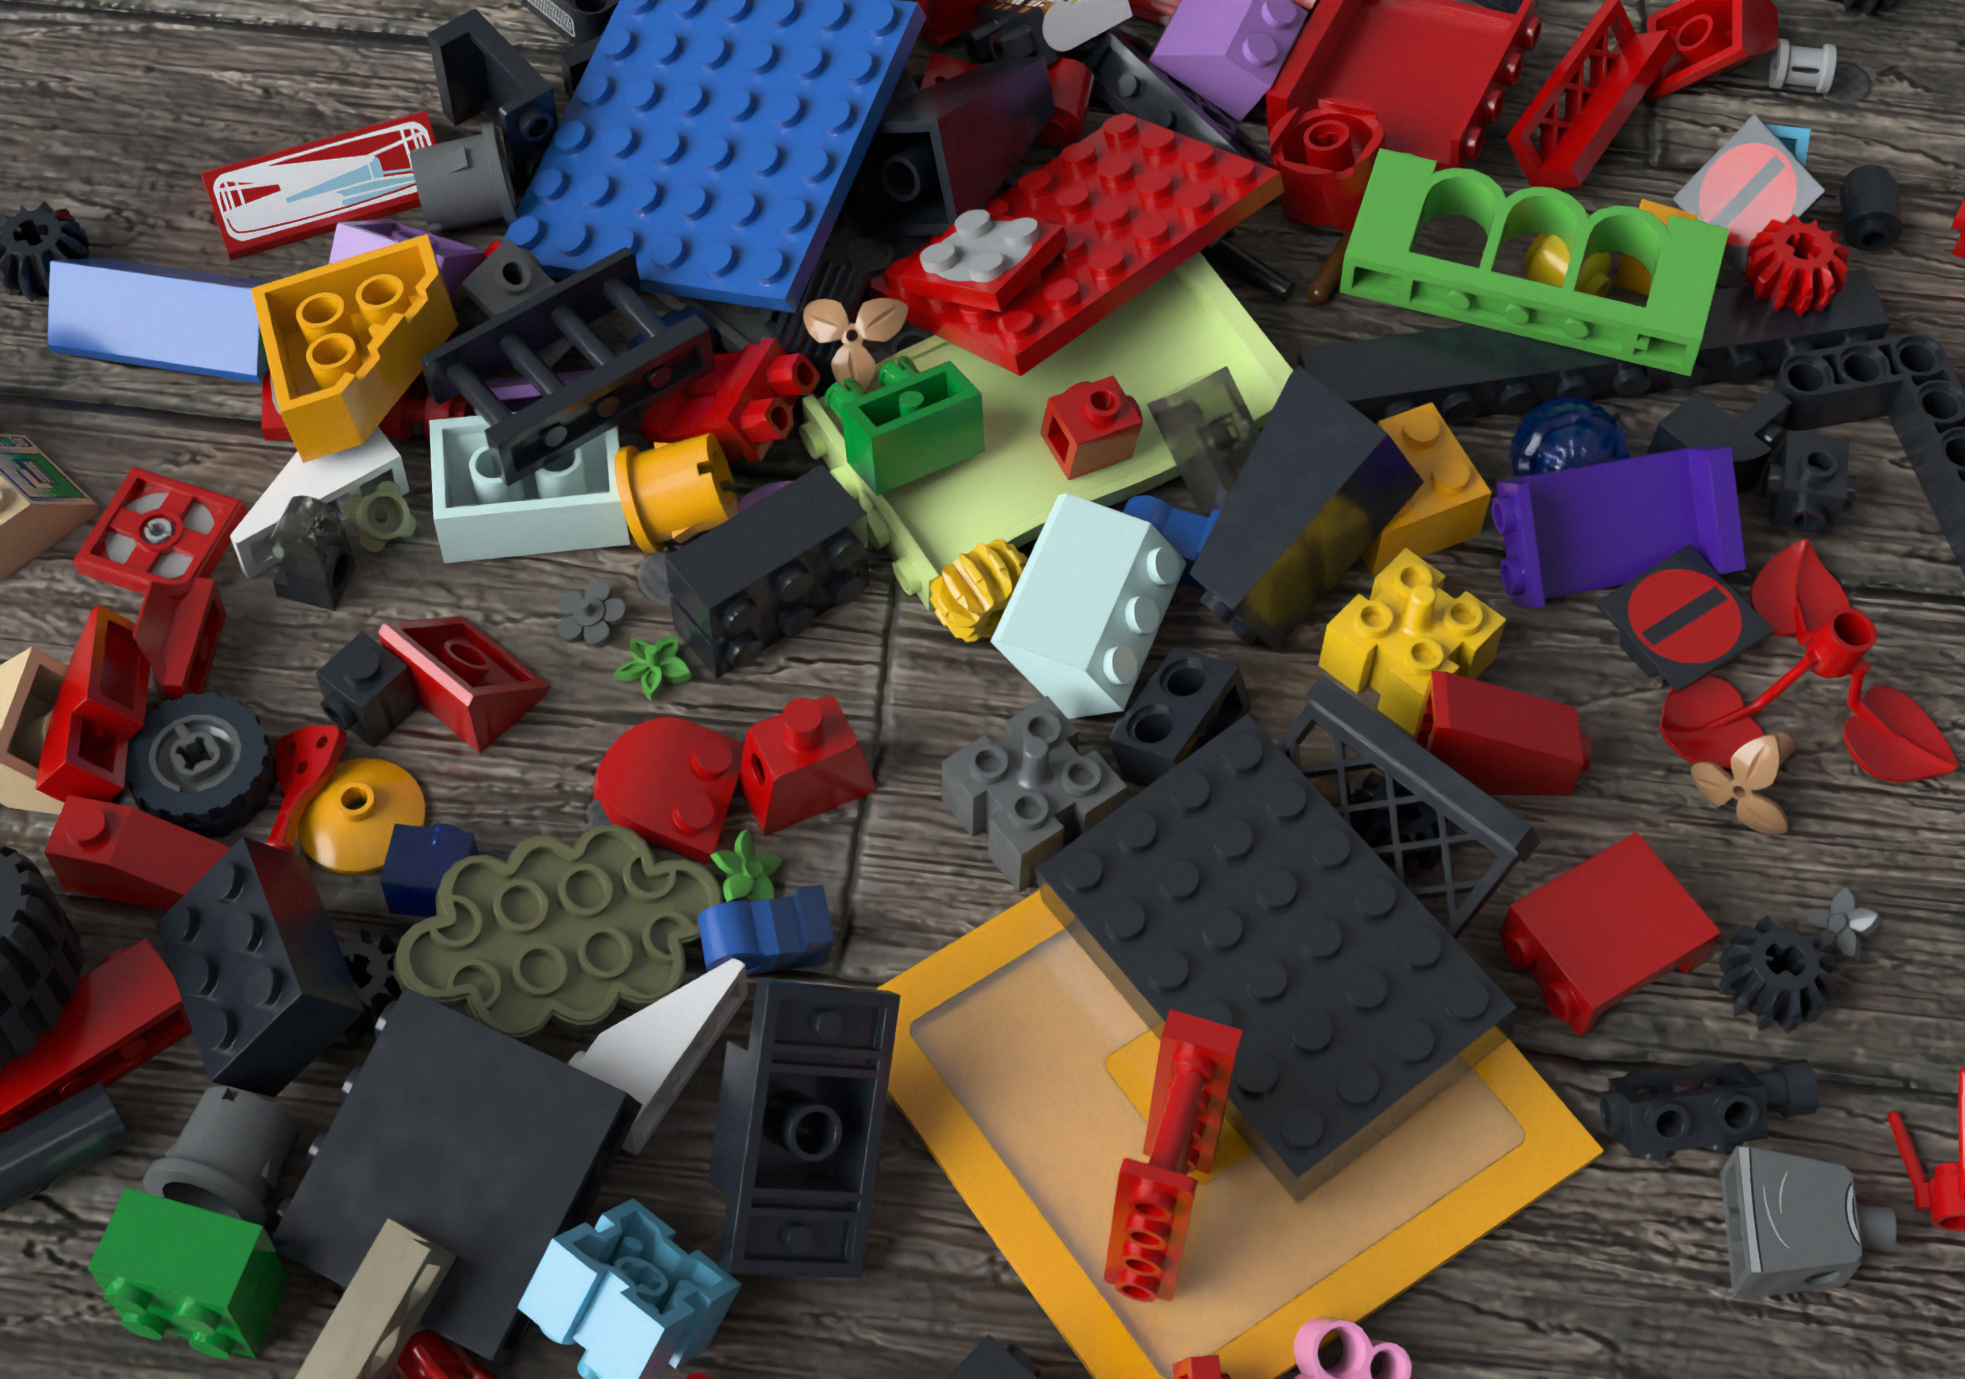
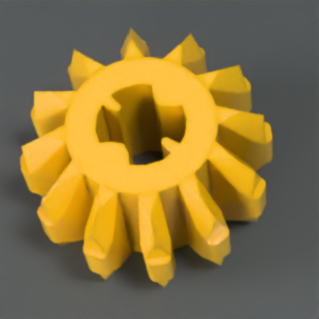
[929,539,1028,642]

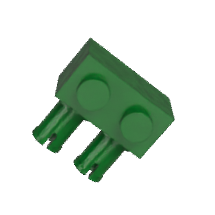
[825,356,985,496]

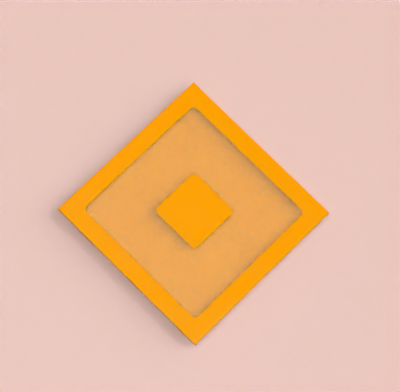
[876,890,1604,1379]

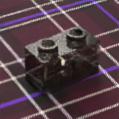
[1147,366,1260,514]

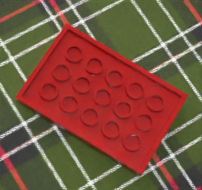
[871,113,1284,377]

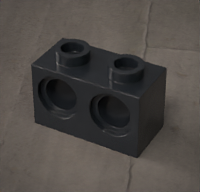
[1109,647,1252,787]

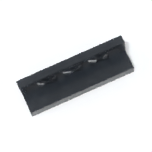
[1084,30,1273,169]

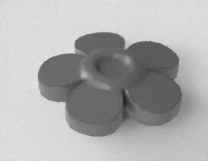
[557,581,627,647]

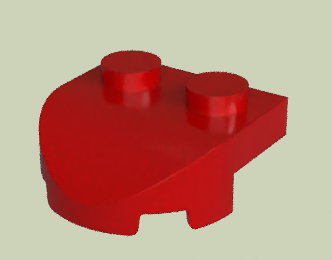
[593,717,745,865]

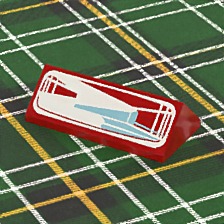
[200,111,437,261]

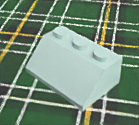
[429,412,630,563]
[990,493,1187,719]

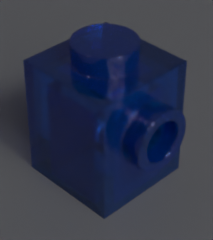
[380,824,480,918]

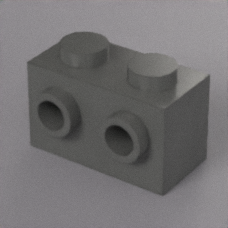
[451,238,596,377]

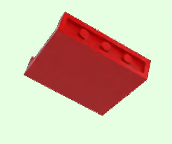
[1266,0,1542,172]

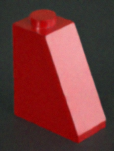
[1413,671,1591,796]

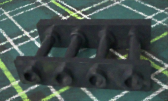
[420,247,716,486]

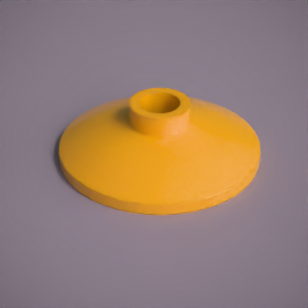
[296,758,426,875]

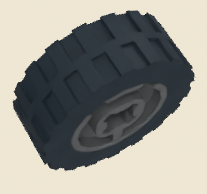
[125,692,277,838]

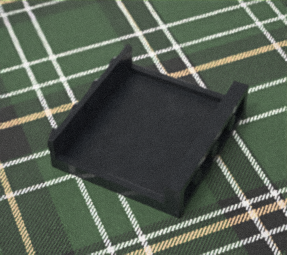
[271,987,643,1366]

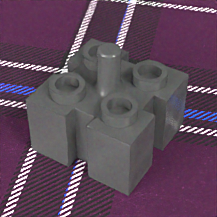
[942,695,1127,893]

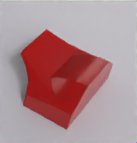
[132,577,227,702]

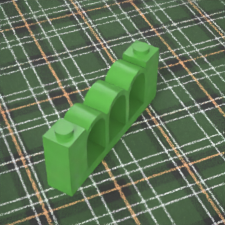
[1340,148,1730,376]

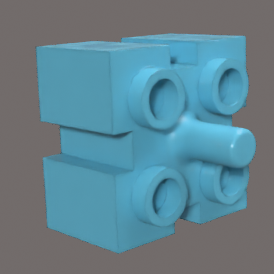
[517,1198,742,1379]

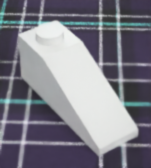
[230,426,410,579]
[568,958,749,1156]

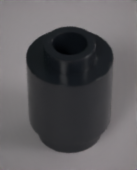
[1839,165,1903,251]

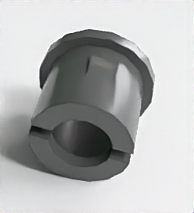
[410,122,518,234]
[142,1086,300,1227]

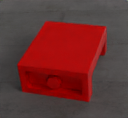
[1500,831,1721,1036]

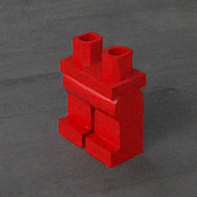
[637,338,820,462]

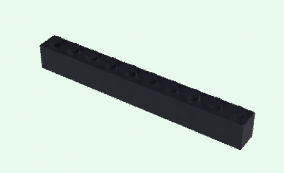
[1296,269,1890,425]

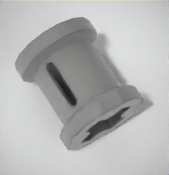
[1769,39,1837,94]

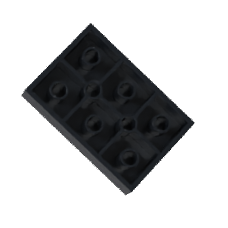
[1035,713,1517,1204]

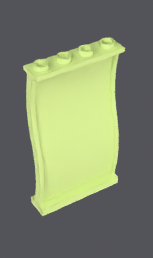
[799,251,1293,611]

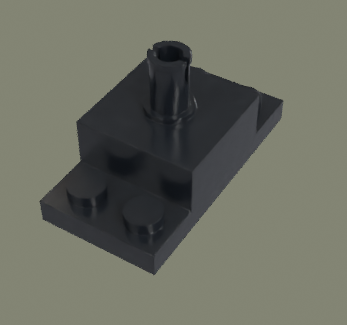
[708,980,901,1278]

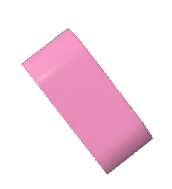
[1293,1316,1412,1379]

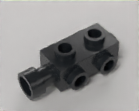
[1600,1059,1819,1160]

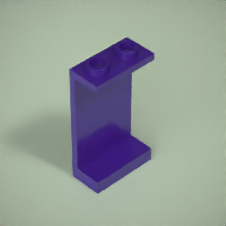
[1492,444,1746,609]

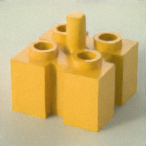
[1318,548,1506,736]

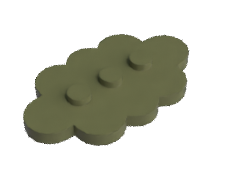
[393,825,724,1043]

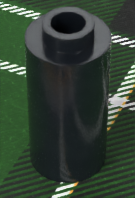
[0,1081,134,1213]

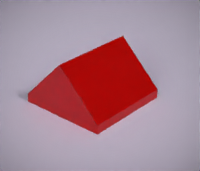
[378,616,550,754]

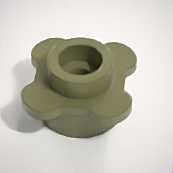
[344,481,417,553]

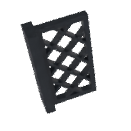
[1276,675,1541,940]

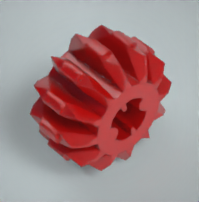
[1744,214,1849,317]

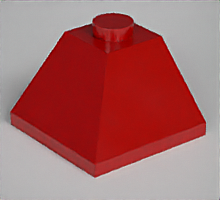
[1646,0,1778,102]

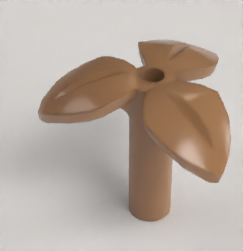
[803,298,909,392]
[1691,732,1795,835]

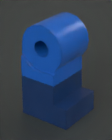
[697,884,834,975]

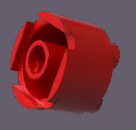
[1269,97,1388,232]

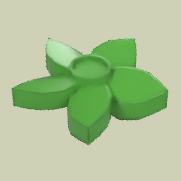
[614,637,691,701]
[710,828,782,902]

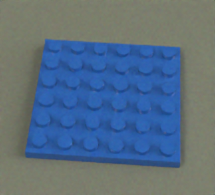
[502,0,926,313]

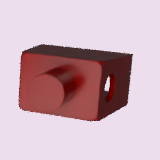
[738,696,876,837]

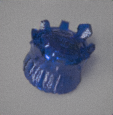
[1509,397,1630,477]

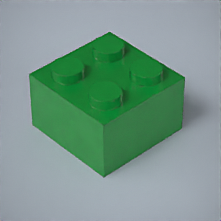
[88,1187,290,1359]

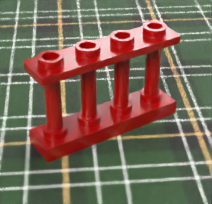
[1104,1009,1243,1302]

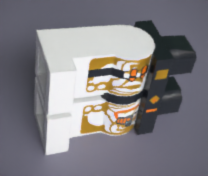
[961,0,1133,66]

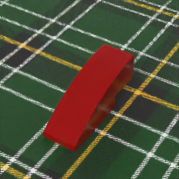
[35,604,150,803]

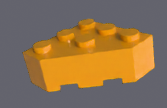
[251,234,458,463]

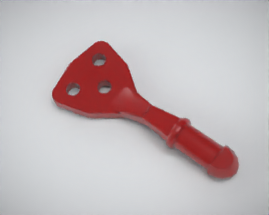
[264,725,347,854]

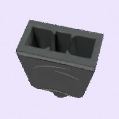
[1720,1146,1897,1299]

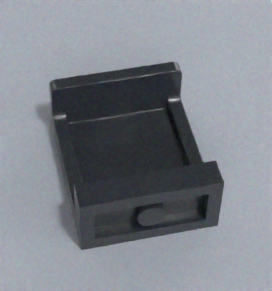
[427,8,559,191]

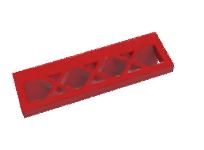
[1506,0,1677,189]

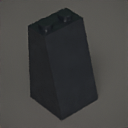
[1189,365,1424,652]

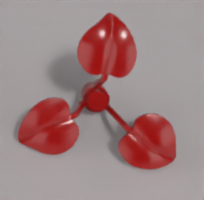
[1659,539,1959,783]

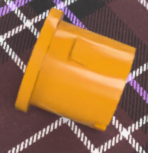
[615,433,738,555]

